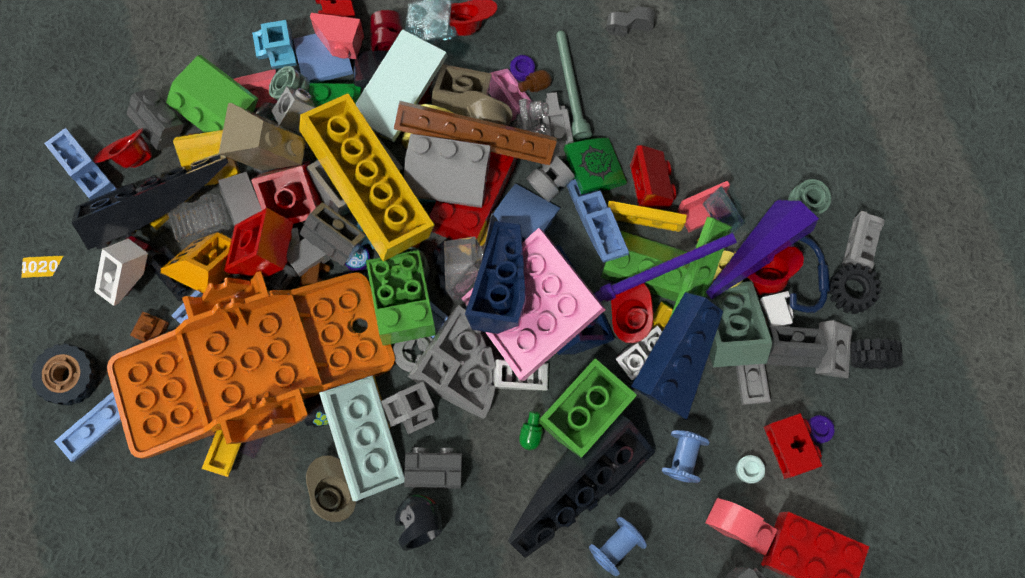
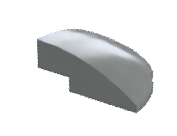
[408,305,495,419]

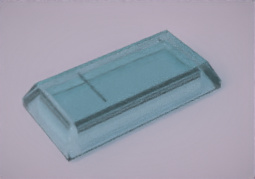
[703,187,745,234]

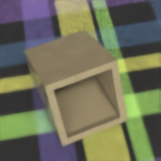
[219,103,306,171]

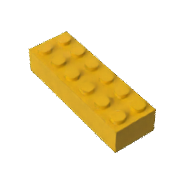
[299,94,434,262]

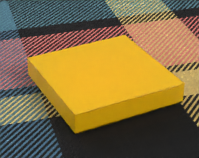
[173,130,240,186]

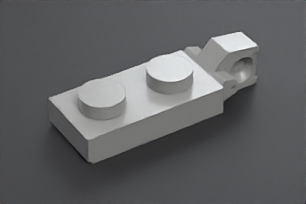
[542,92,573,161]

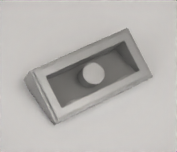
[815,320,852,379]

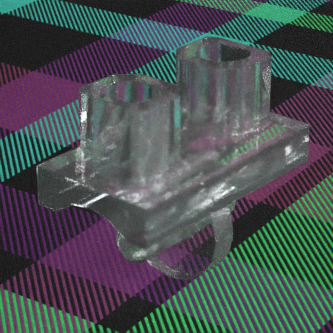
[510,98,552,136]

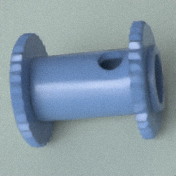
[662,430,710,483]
[589,517,647,576]

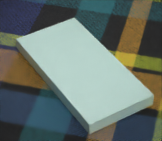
[355,29,447,142]
[319,376,404,501]

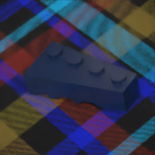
[631,292,723,419]

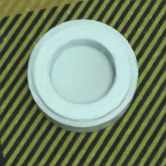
[736,455,765,484]

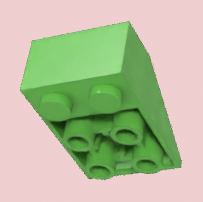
[366,250,436,346]

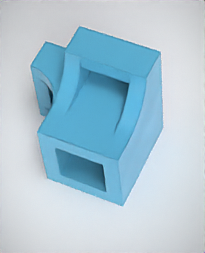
[252,20,297,69]

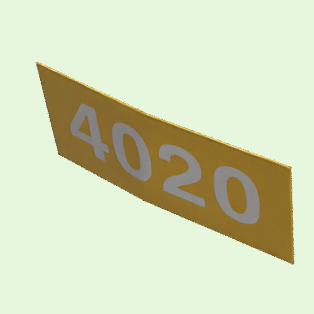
[21,256,63,278]

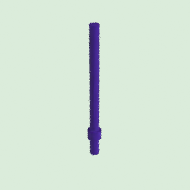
[593,233,737,302]

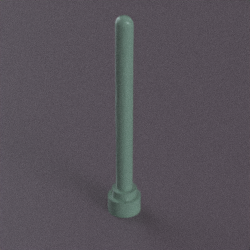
[556,30,592,141]

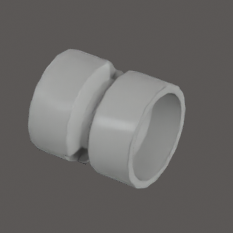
[526,154,575,202]

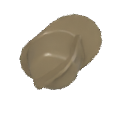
[452,91,513,126]
[306,456,356,522]

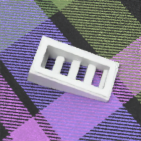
[492,359,548,391]

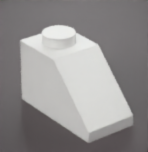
[95,239,148,306]

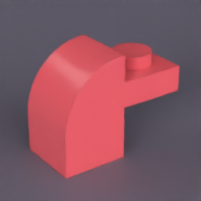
[705,498,777,556]

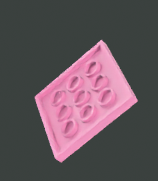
[461,228,606,381]

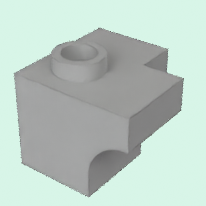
[381,382,435,434]

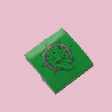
[563,138,627,195]

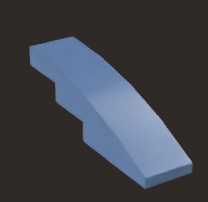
[44,128,117,200]
[567,179,629,263]

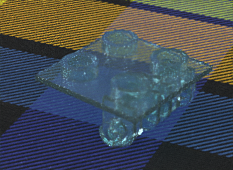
[405,0,456,44]

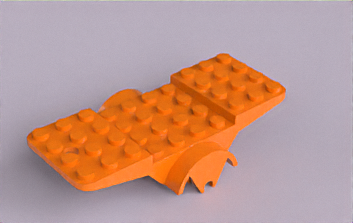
[107,271,395,459]

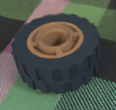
[31,344,100,406]

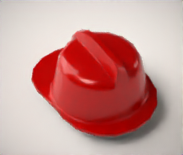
[438,0,498,36]
[93,128,152,168]
[747,247,804,296]
[611,283,654,343]

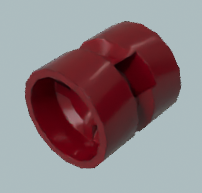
[371,10,403,51]

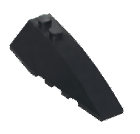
[71,153,228,250]
[508,414,655,558]

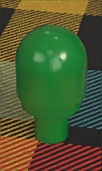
[519,411,543,450]

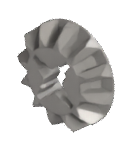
[393,336,432,372]

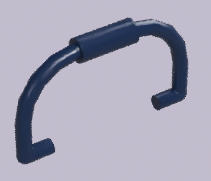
[789,236,830,313]

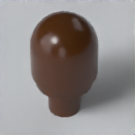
[518,70,552,92]

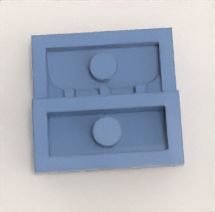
[293,34,353,83]
[490,184,560,241]

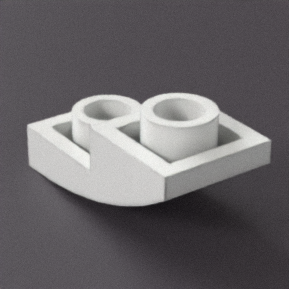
[615,325,662,380]

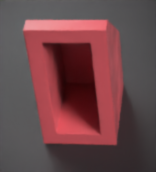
[310,13,364,59]

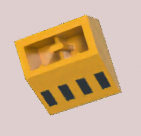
[161,232,231,293]

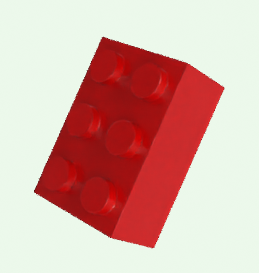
[761,512,869,578]

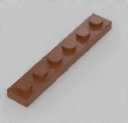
[394,101,557,165]

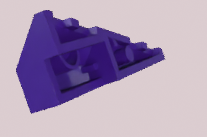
[706,200,819,299]

